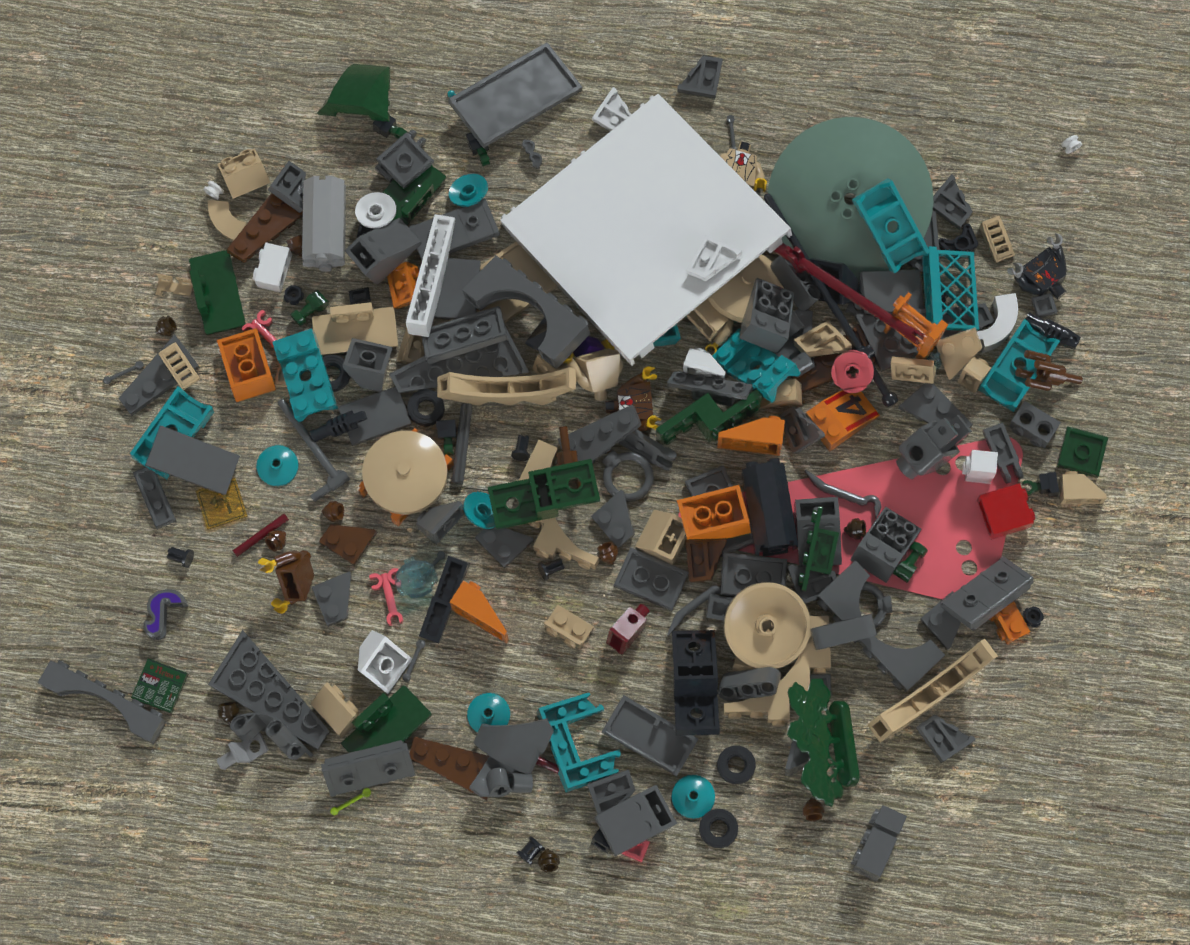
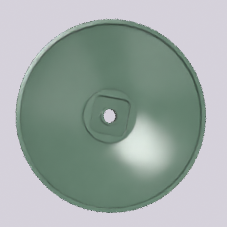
[767,117,933,283]

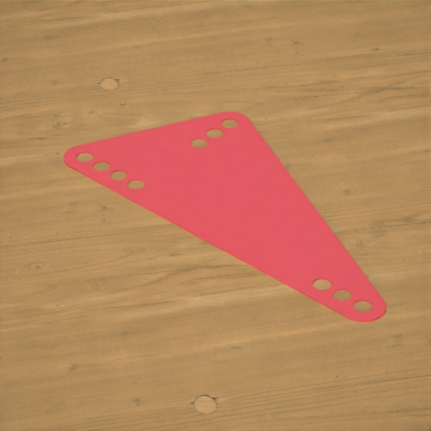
[678,437,1023,600]

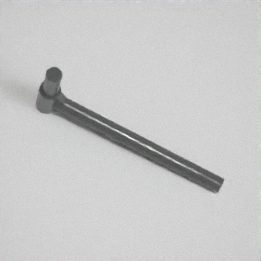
[277,398,350,502]

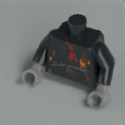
[1007,233,1067,299]

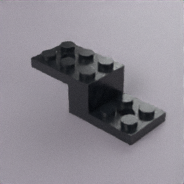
[672,630,720,736]

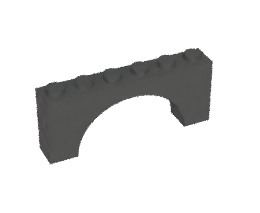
[462,255,590,369]
[816,560,945,692]

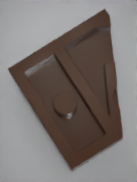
[319,524,377,566]
[686,538,727,583]

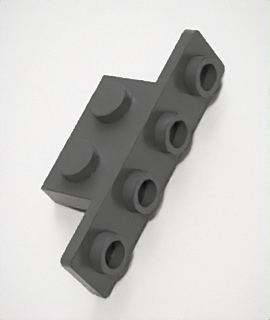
[667,371,752,406]

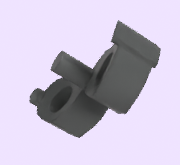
[522,139,542,169]

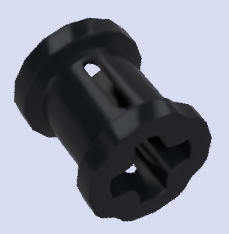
[516,836,545,866]

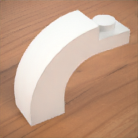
[977,293,1018,353]

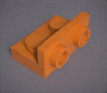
[387,261,420,309]
[989,601,1031,644]

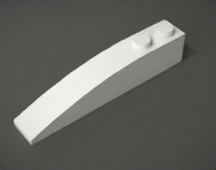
[406,214,455,337]

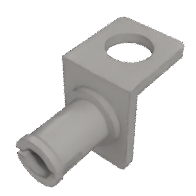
[217,732,269,770]

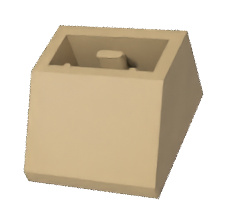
[217,148,271,199]
[635,510,687,565]
[310,682,360,738]

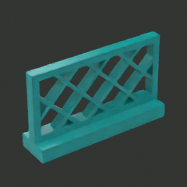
[922,246,979,331]

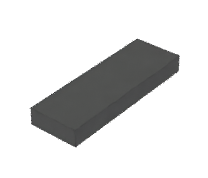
[133,467,176,530]

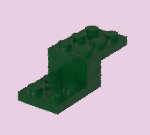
[656,389,762,445]
[487,459,600,530]

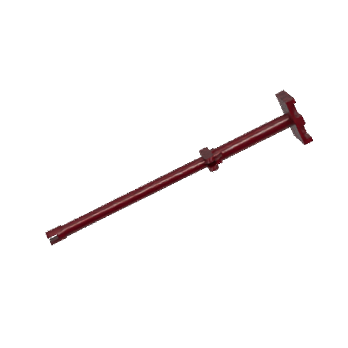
[774,243,924,345]

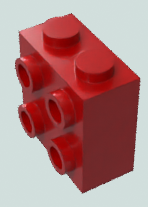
[977,483,1035,540]

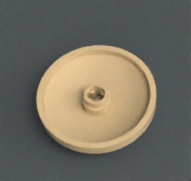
[708,254,784,323]
[362,431,448,515]
[724,582,811,668]

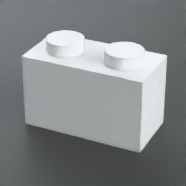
[253,243,292,293]
[962,450,998,484]

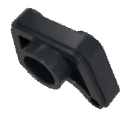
[939,224,978,259]

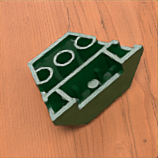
[317,64,390,122]

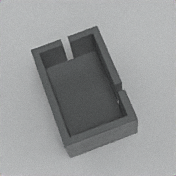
[851,805,907,881]

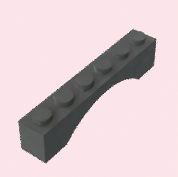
[38,660,166,745]

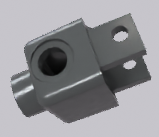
[896,415,972,479]

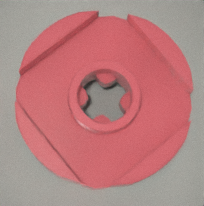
[831,350,874,393]

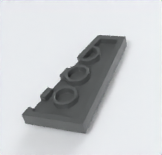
[119,334,200,416]
[558,405,642,464]

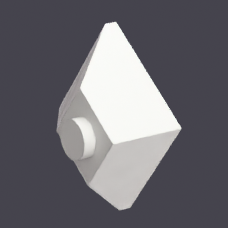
[683,348,725,380]
[358,630,412,694]

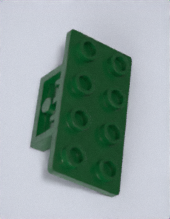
[374,165,446,226]
[189,250,246,335]
[341,685,432,753]

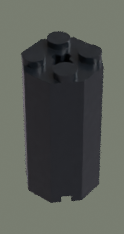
[742,458,798,556]

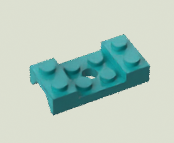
[852,178,930,273]
[978,319,1060,412]
[272,328,338,422]
[712,328,801,403]
[130,386,214,480]

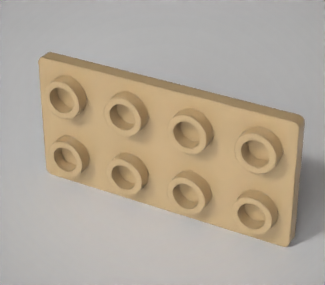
[312,302,398,356]

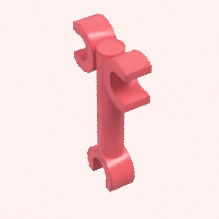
[242,310,277,348]
[369,568,403,626]

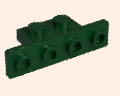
[798,506,839,592]

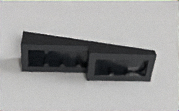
[419,556,470,644]

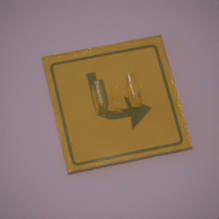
[195,478,248,530]

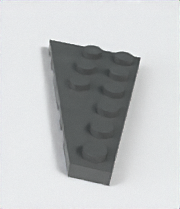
[855,303,995,372]
[389,326,529,393]
[208,630,330,750]

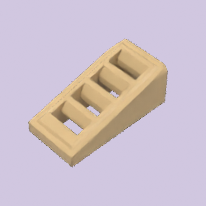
[979,216,1015,263]
[158,342,200,390]

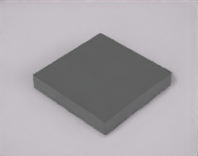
[376,133,434,189]

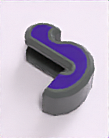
[144,589,189,640]

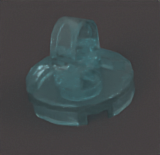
[395,556,438,599]

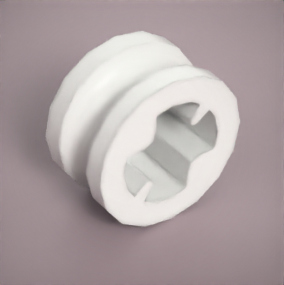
[1061,135,1082,154]
[203,181,224,200]

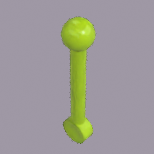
[330,788,371,816]

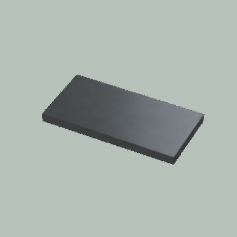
[448,43,582,148]

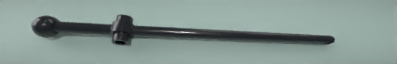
[764,193,898,407]

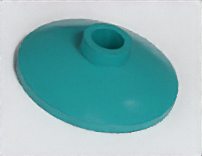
[449,174,488,207]
[256,445,299,486]
[463,492,495,529]
[467,693,510,733]
[672,775,715,819]

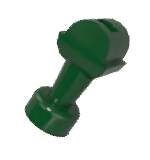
[290,290,329,327]
[893,542,928,583]

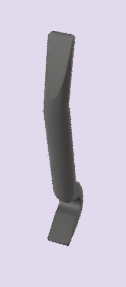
[804,470,881,519]
[667,570,722,637]

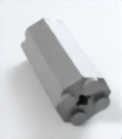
[302,176,346,272]

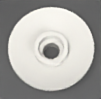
[355,192,396,228]

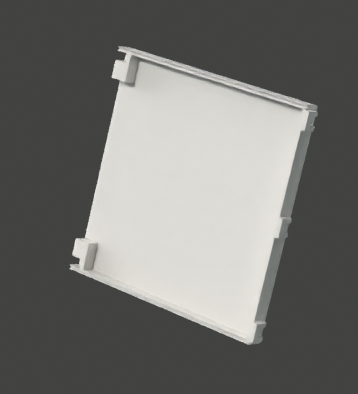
[500,94,792,366]

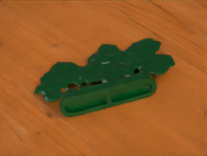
[787,678,860,807]

